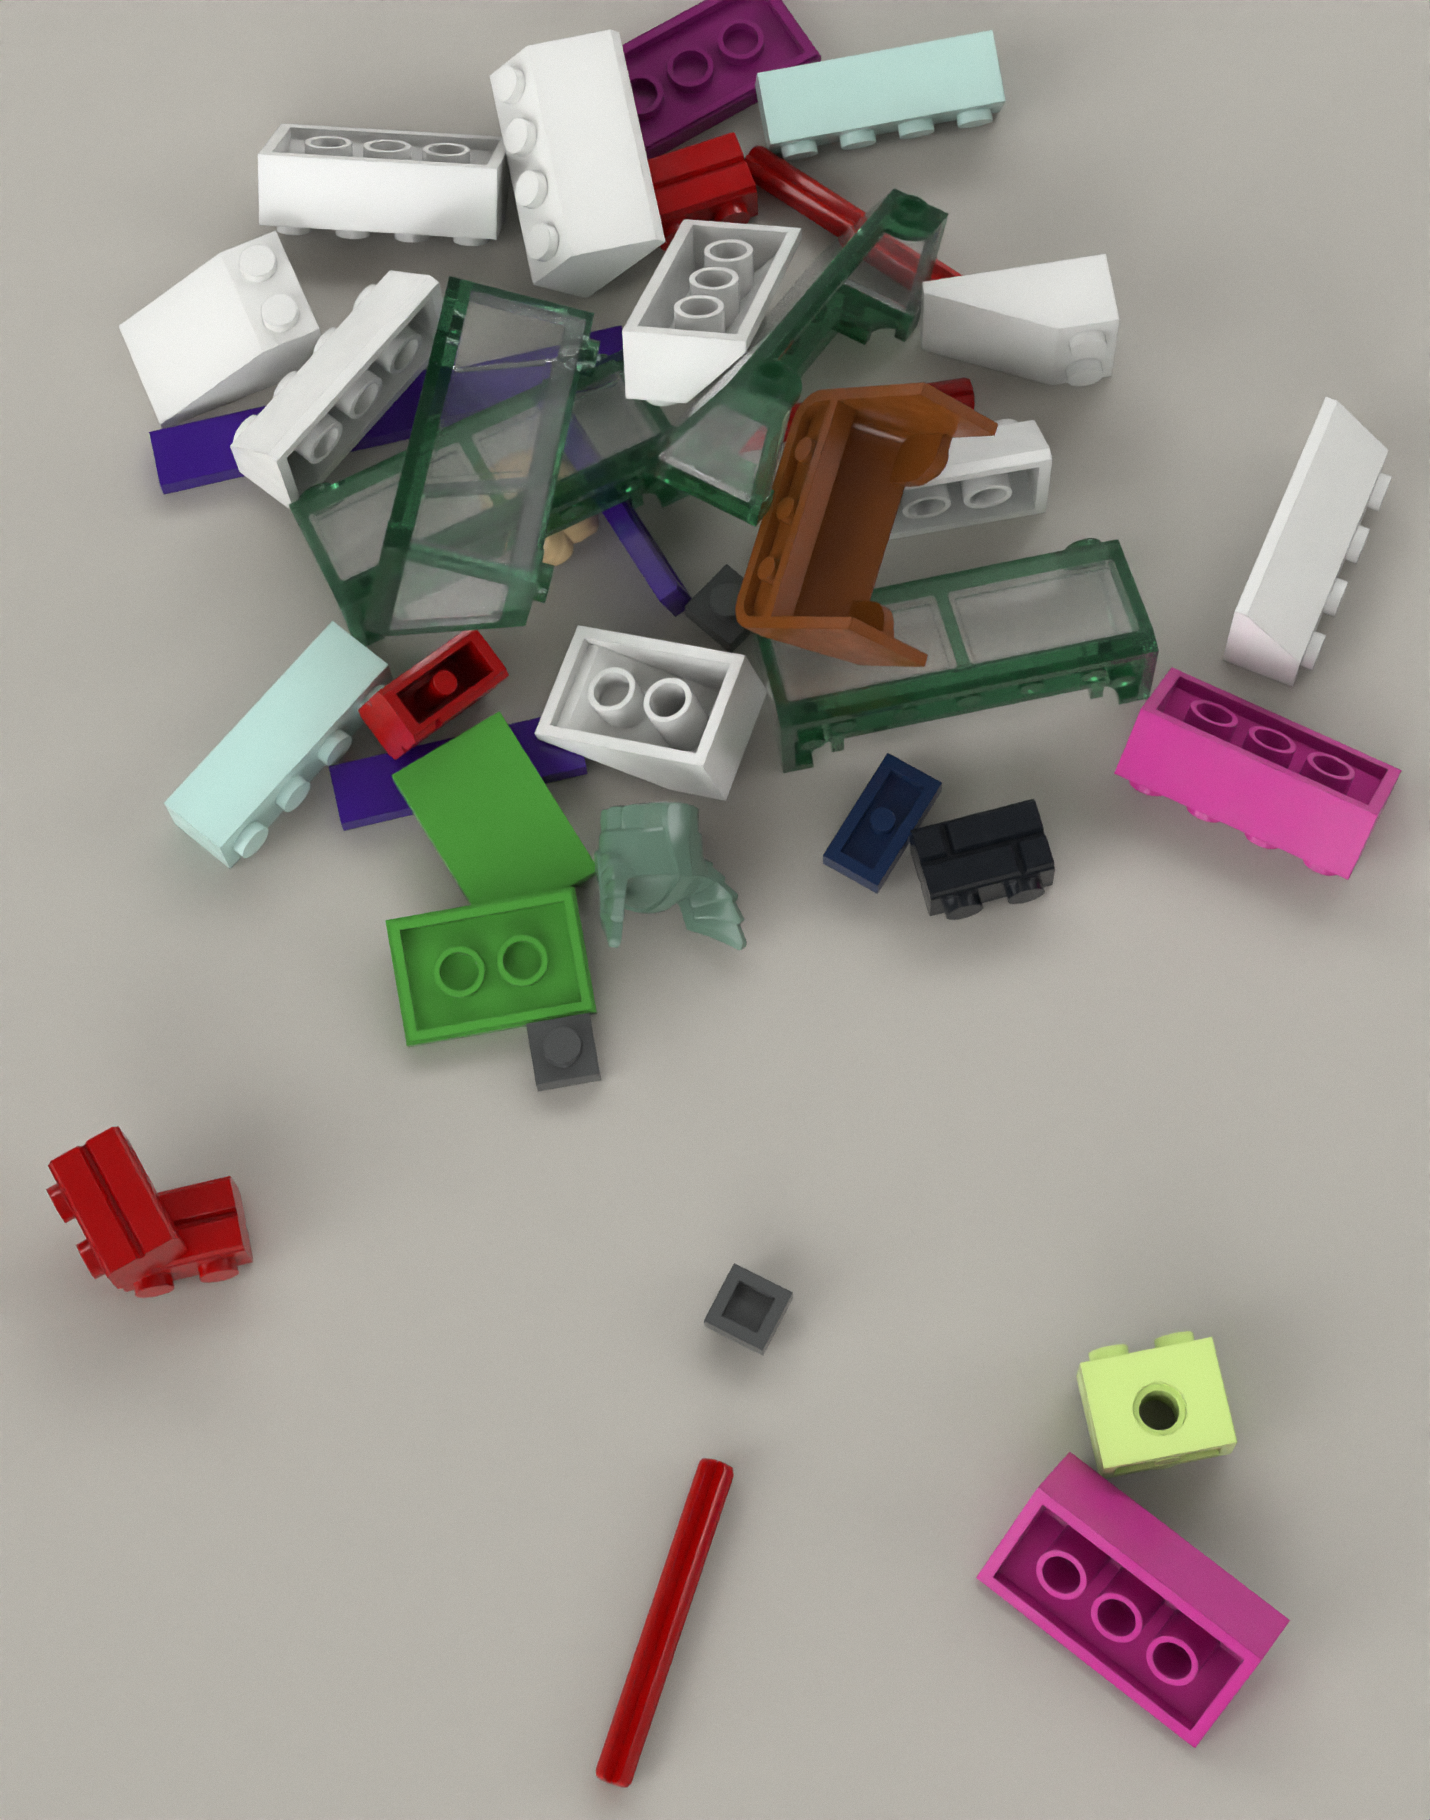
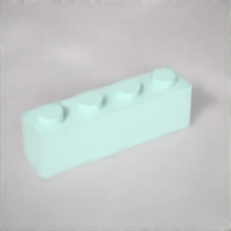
[755,30,1006,161]
[164,621,393,869]

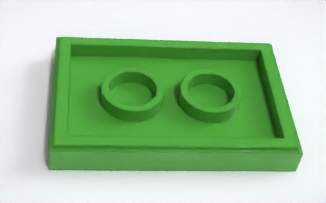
[391,711,596,905]
[385,887,597,1047]

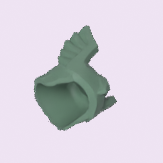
[594,802,747,951]

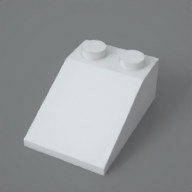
[119,230,322,429]
[920,254,1120,386]
[534,625,767,801]

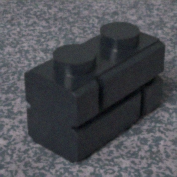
[910,799,1055,920]

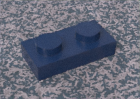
[823,753,942,894]

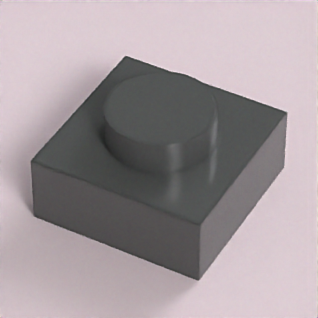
[685,564,752,653]
[526,1013,601,1092]
[704,1263,793,1356]

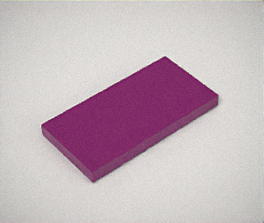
[622,0,821,159]

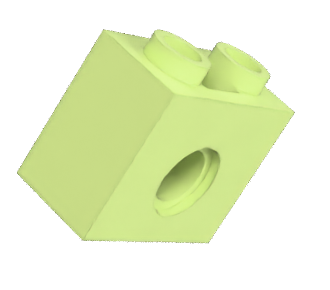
[1076,1331,1237,1479]

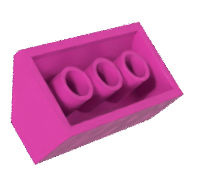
[1114,667,1402,880]
[976,1452,1290,1748]

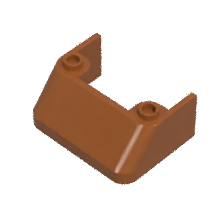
[735,382,998,667]

